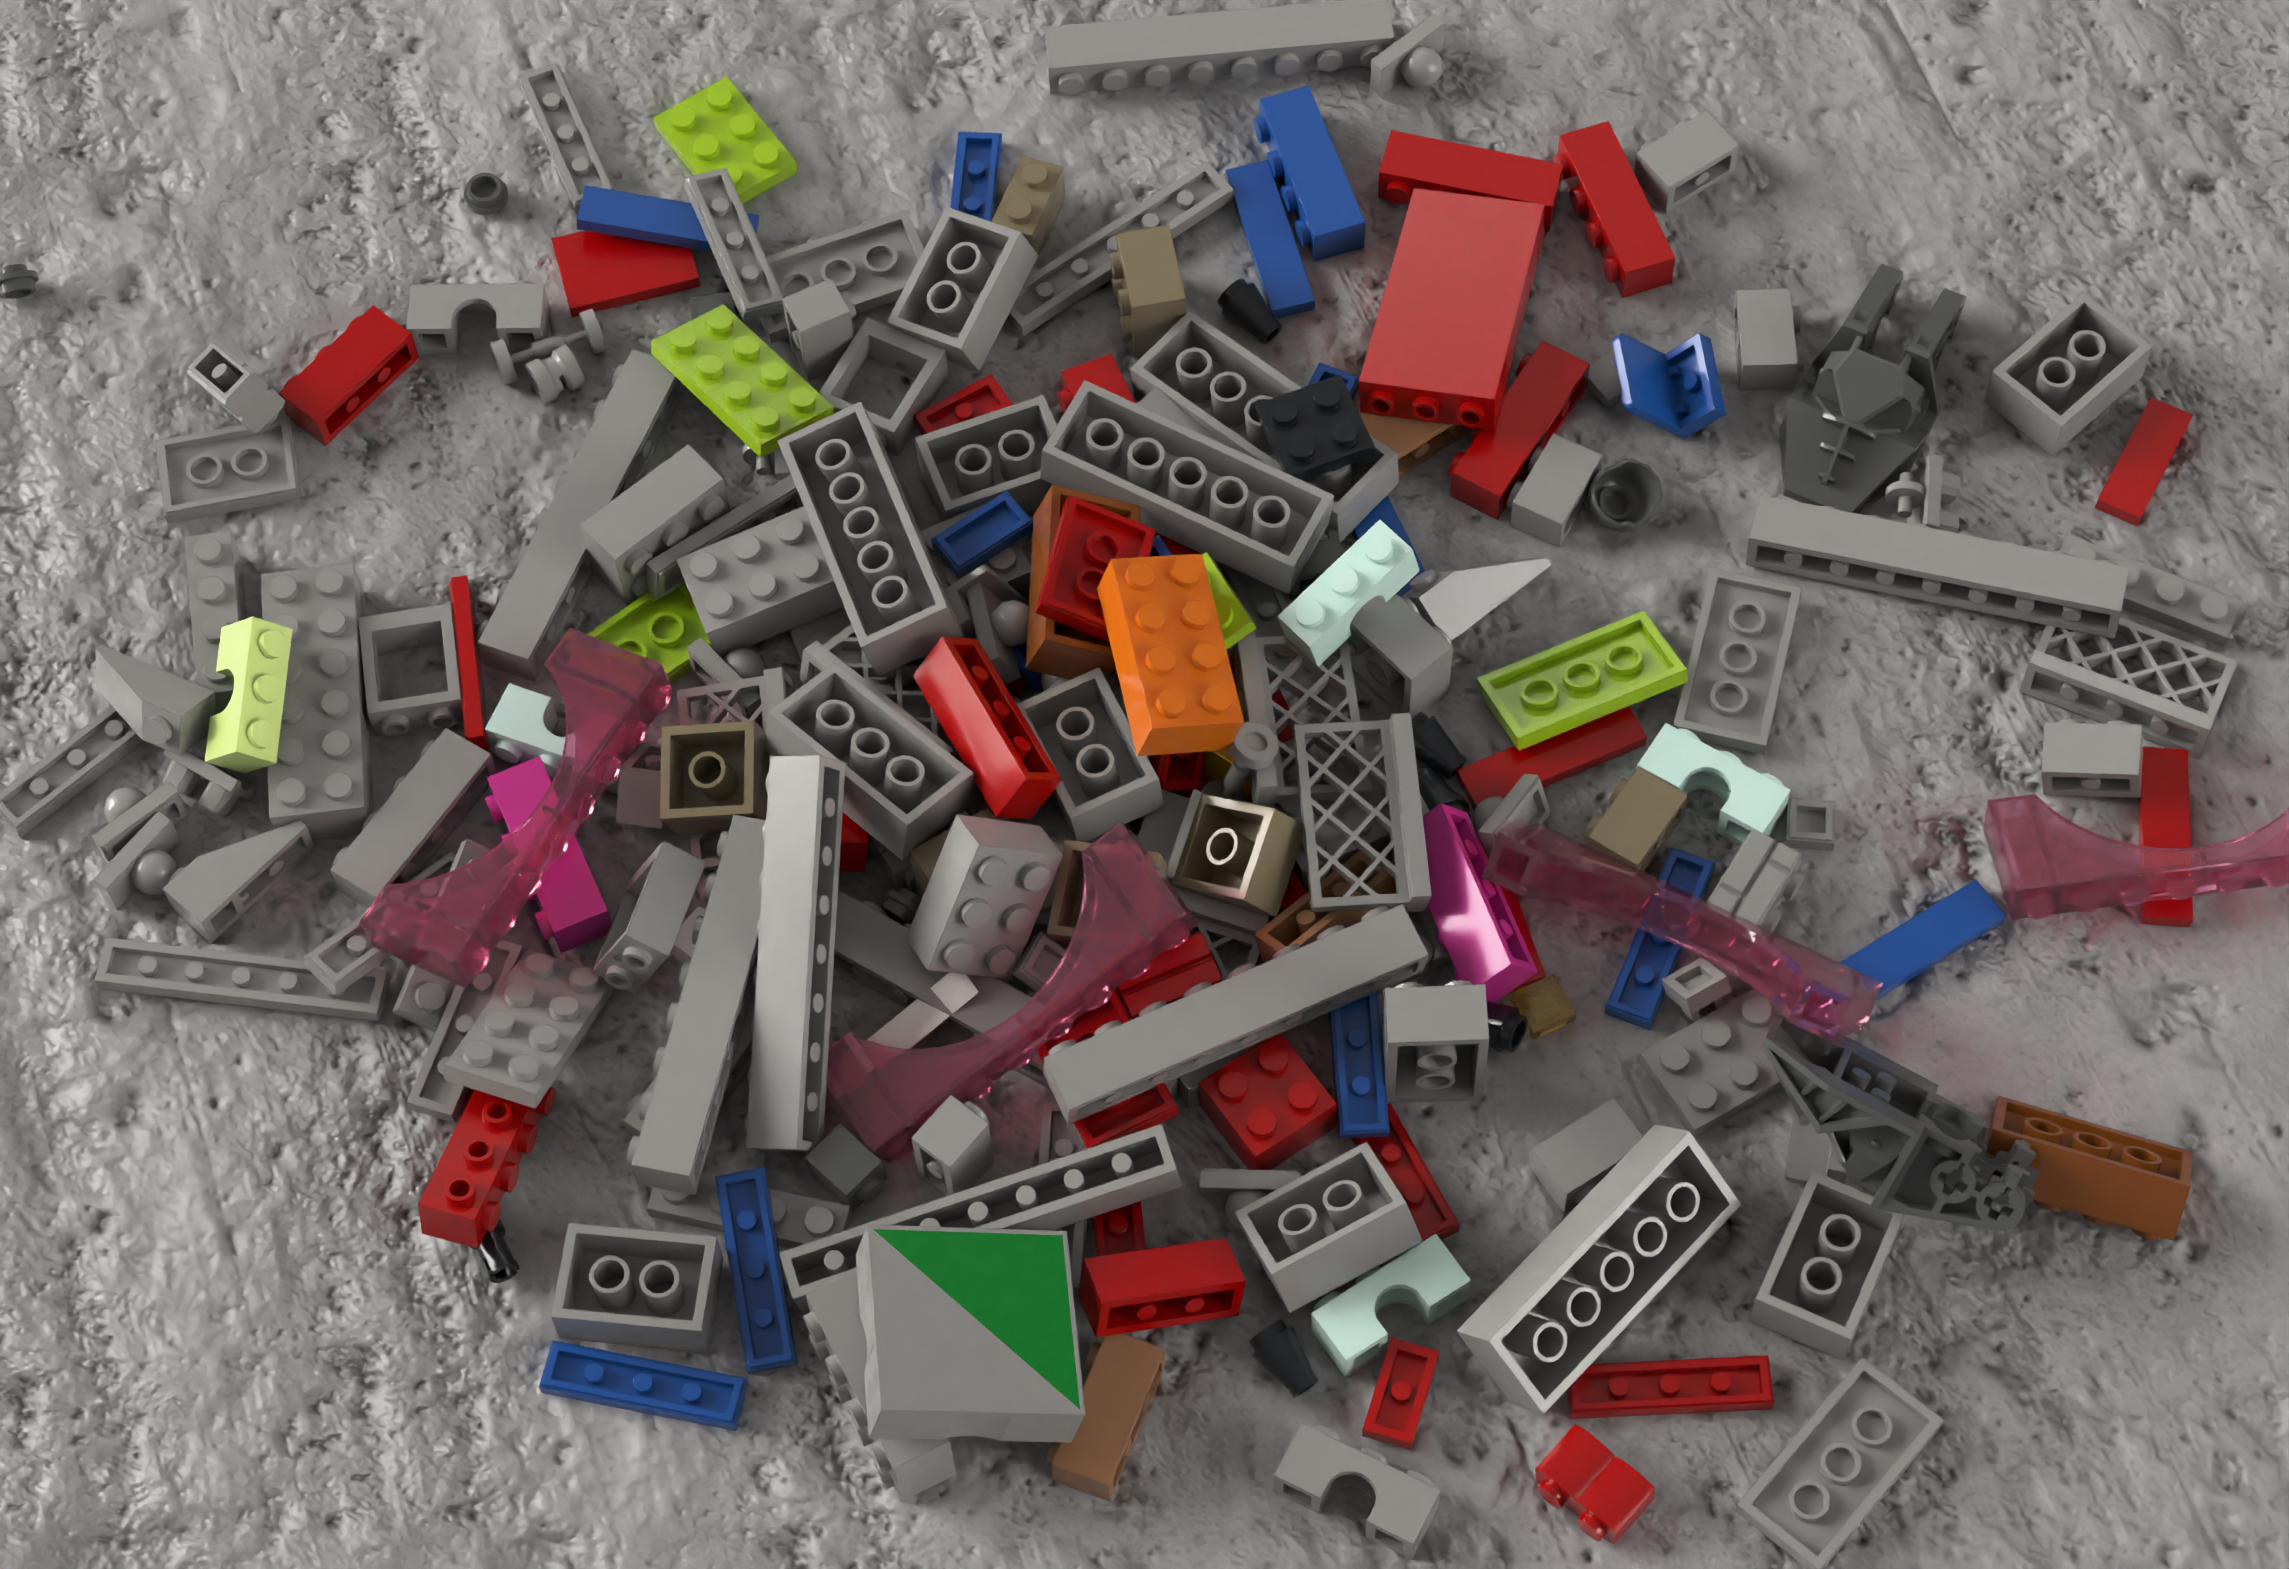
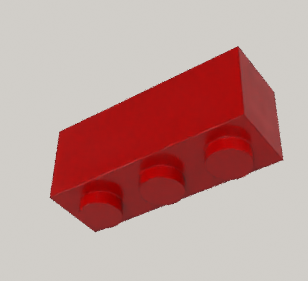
[278,305,419,446]
[1078,1238,1246,1337]

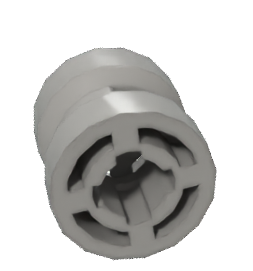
[525,345,586,404]

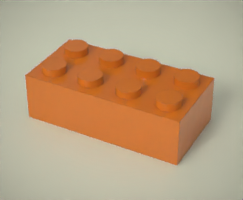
[1097,554,1244,756]

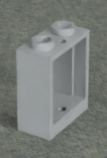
[819,317,949,457]
[358,603,464,736]
[592,841,706,994]

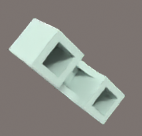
[1277,520,1420,667]
[485,683,641,795]
[1636,723,1791,845]
[1311,1234,1471,1378]

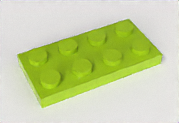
[651,304,834,458]
[1476,611,1688,751]

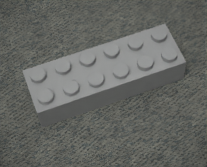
[1130,310,1399,543]
[1040,380,1334,594]
[777,401,964,677]
[261,563,374,840]
[1456,1124,1742,1414]

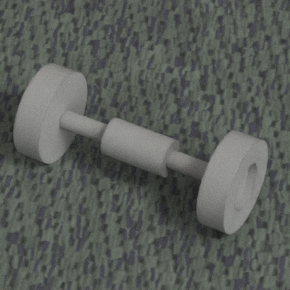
[490,308,607,385]
[1202,722,1279,802]

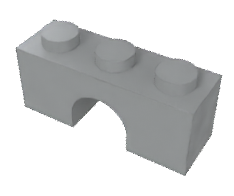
[406,281,550,354]
[1274,1423,1441,1560]

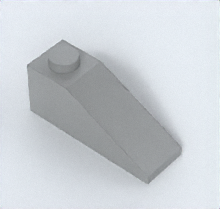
[1403,558,1551,641]
[96,645,215,755]
[162,820,315,943]

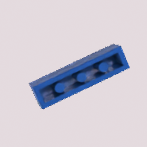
[1253,86,1365,262]

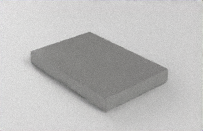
[155,416,302,524]

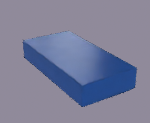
[931,490,1033,579]

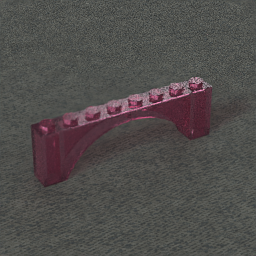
[359,628,674,988]
[1983,794,2289,920]
[827,822,1199,1163]
[1482,823,1883,1043]

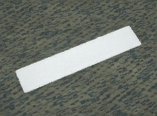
[827,973,978,1101]

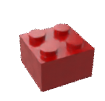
[1199,1033,1337,1170]

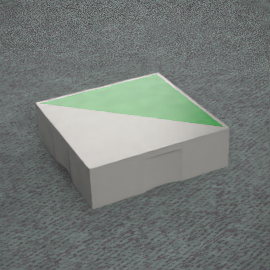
[856,1224,1086,1443]

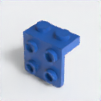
[1613,333,1726,439]

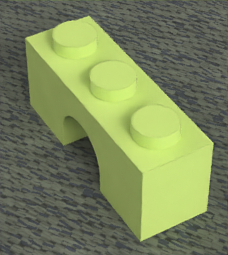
[204,616,293,773]

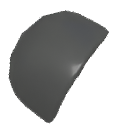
[1587,458,1663,532]

